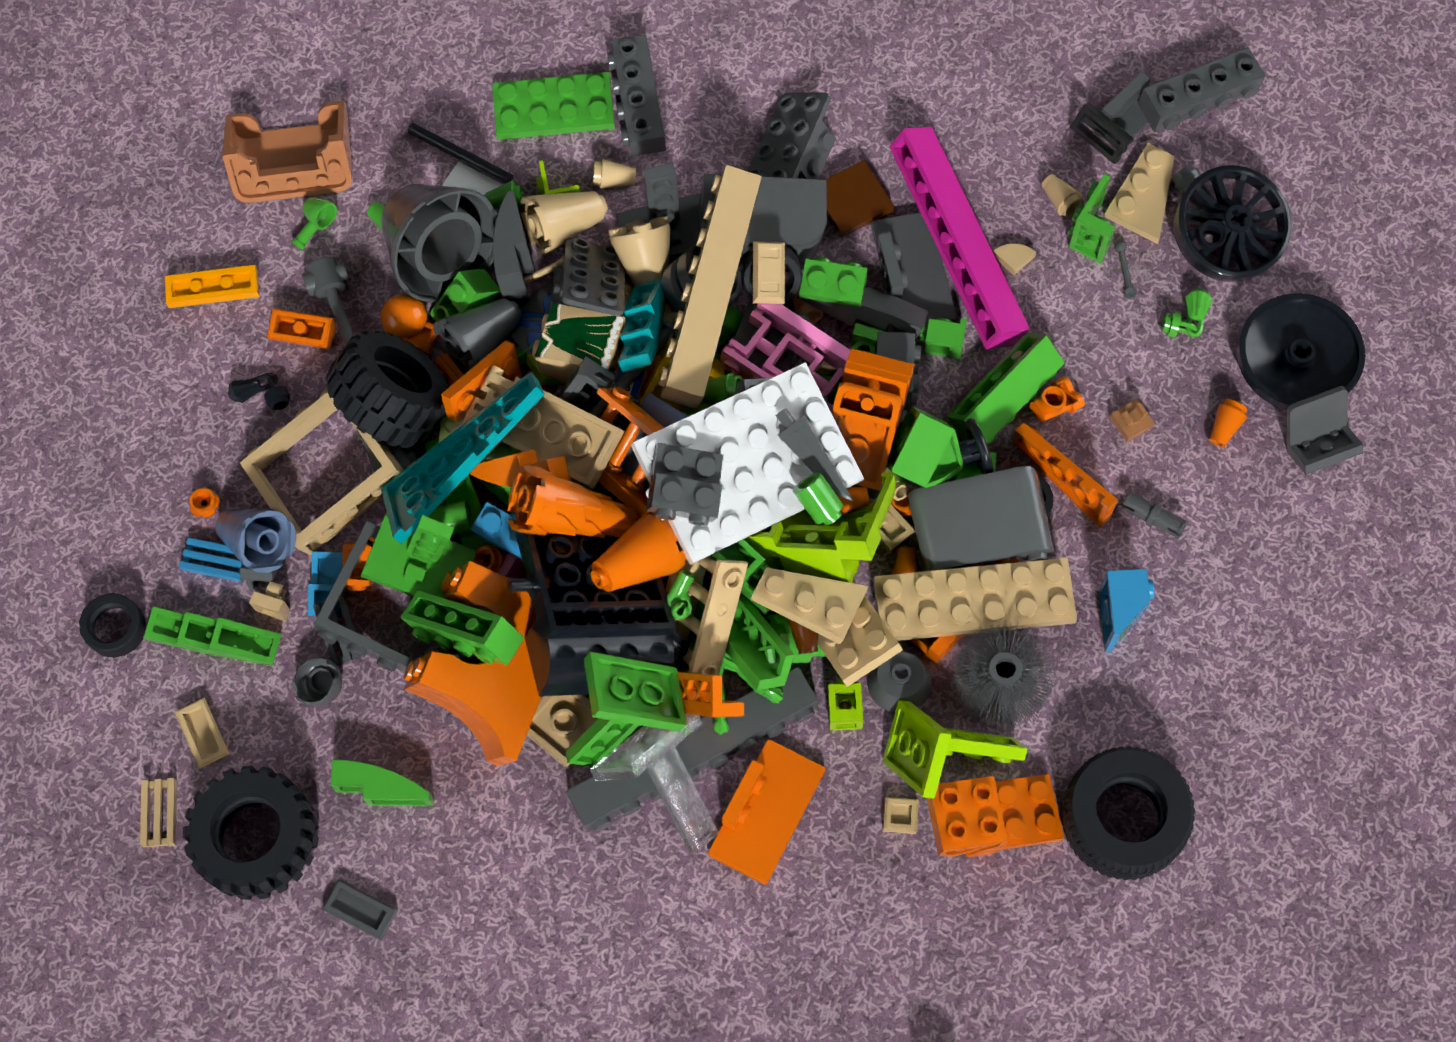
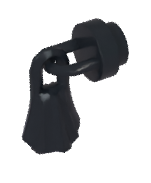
[227,372,290,410]

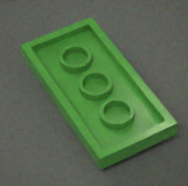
[492,72,615,140]

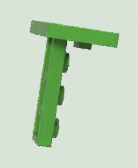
[361,515,476,598]
[566,652,687,767]

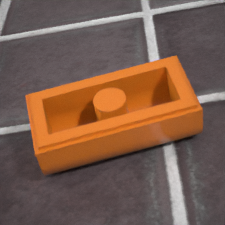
[267,308,336,349]

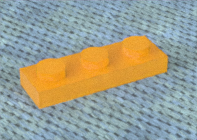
[165,265,260,308]

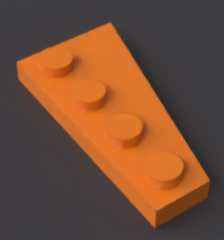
[1012,423,1118,529]

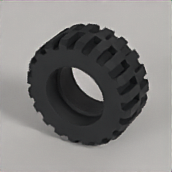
[326,330,450,448]
[183,766,319,900]

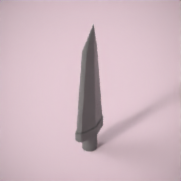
[775,408,854,501]

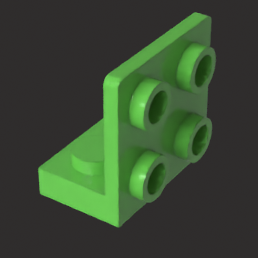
[1068,173,1115,264]

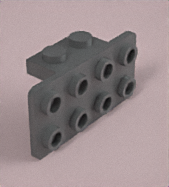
[748,92,836,179]
[550,238,625,316]

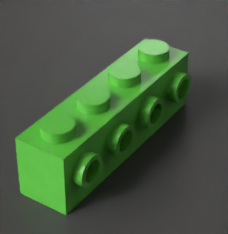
[946,332,1065,445]
[400,590,525,666]

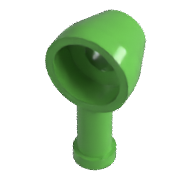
[291,197,337,251]

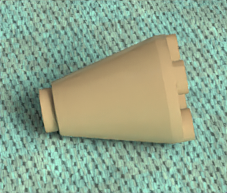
[608,216,670,300]

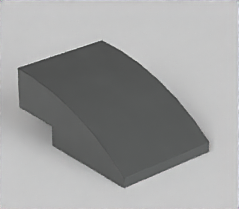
[493,191,535,304]

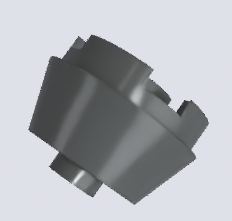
[867,651,932,713]

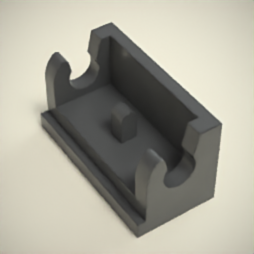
[556,356,615,412]

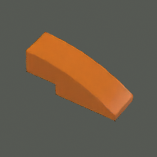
[469,449,571,487]

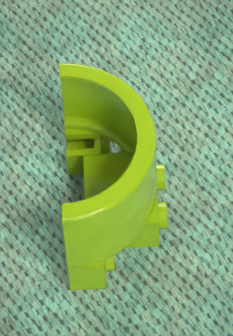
[744,472,896,583]

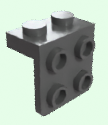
[1287,386,1363,475]

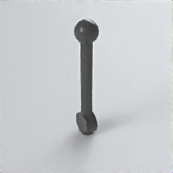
[1115,240,1137,300]

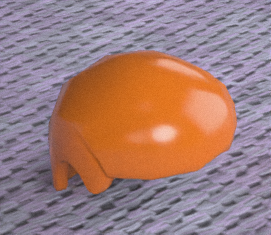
[380,293,427,338]

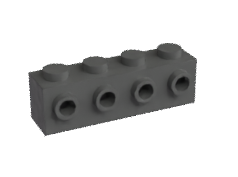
[607,34,666,157]
[1138,47,1266,133]

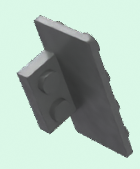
[871,212,956,331]

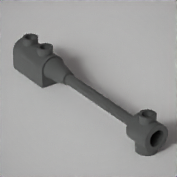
[301,257,417,472]

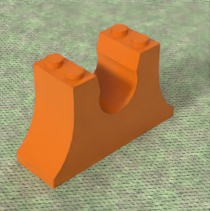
[403,561,542,766]

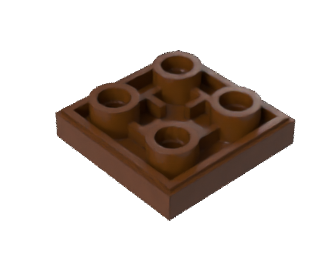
[825,160,894,238]

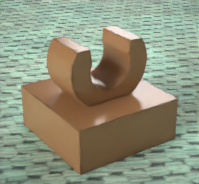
[1110,399,1155,442]

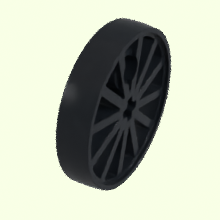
[1173,165,1292,282]

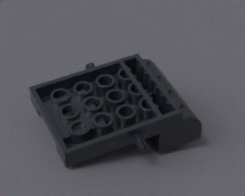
[507,492,676,696]

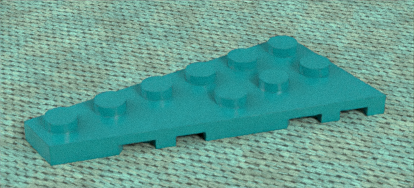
[381,372,544,544]

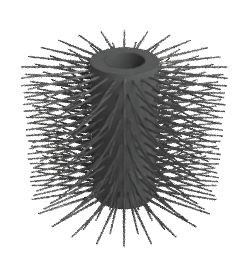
[952,620,1056,731]

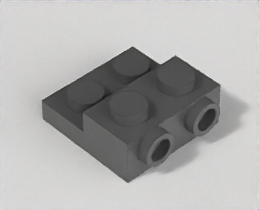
[646,443,724,526]

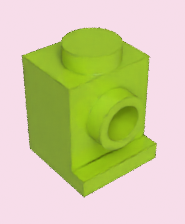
[828,679,863,731]

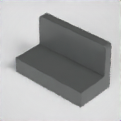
[1102,71,1151,137]

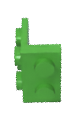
[799,257,867,307]

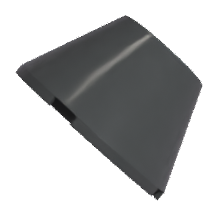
[381,184,498,302]

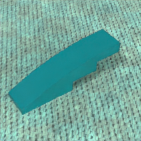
[618,278,665,372]

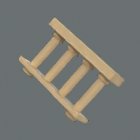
[665,542,748,675]

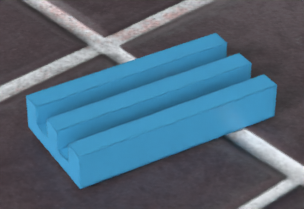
[179,538,243,583]

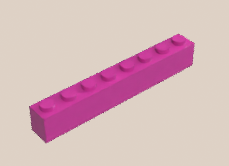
[889,127,1030,350]

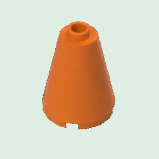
[591,512,686,592]

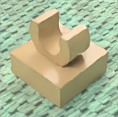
[249,582,290,621]

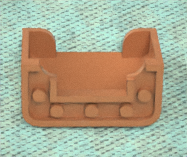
[222,101,352,203]

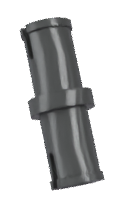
[1121,491,1188,539]

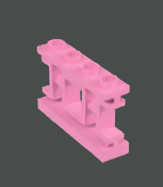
[720,304,850,415]

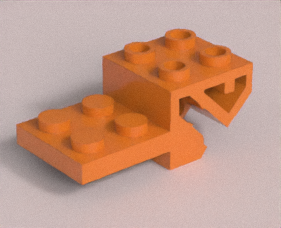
[832,349,915,490]
[926,774,1064,857]

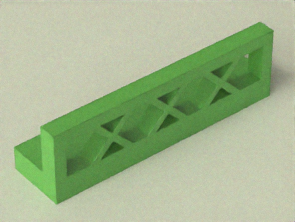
[695,592,794,691]

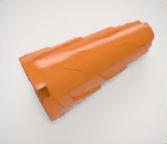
[507,465,640,538]

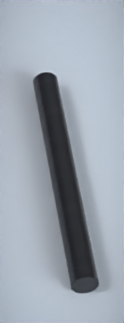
[408,123,514,184]

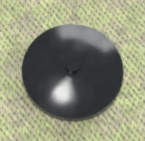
[1237,293,1366,410]

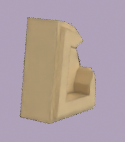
[993,243,1036,275]

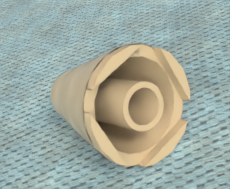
[520,191,607,256]

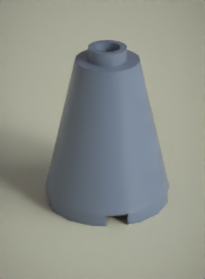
[215,509,296,573]

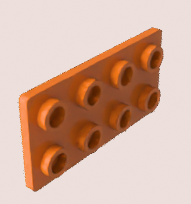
[708,740,826,885]

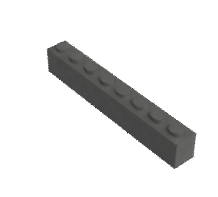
[566,667,818,832]

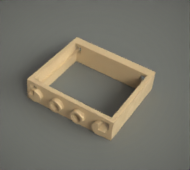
[240,389,404,555]

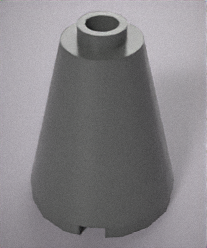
[433,298,522,374]

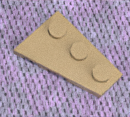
[1104,143,1175,244]
[750,567,869,645]

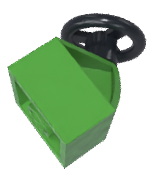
[887,405,994,488]

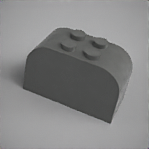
[698,174,827,272]

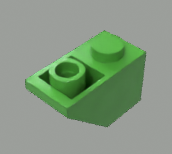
[429,269,501,322]

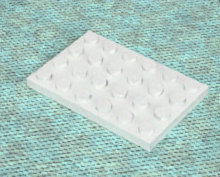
[631,362,865,565]

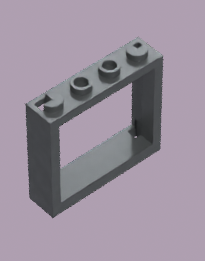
[314,521,448,673]

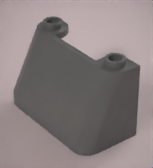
[908,466,1055,571]

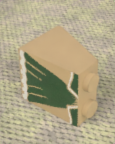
[532,303,626,388]

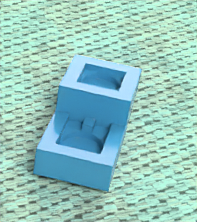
[308,552,344,617]

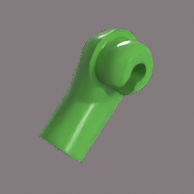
[667,569,695,620]

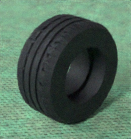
[1061,746,1195,880]

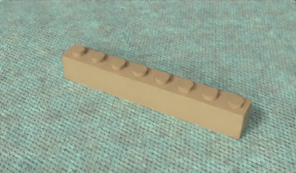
[658,165,762,409]

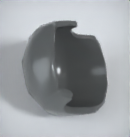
[292,657,342,707]

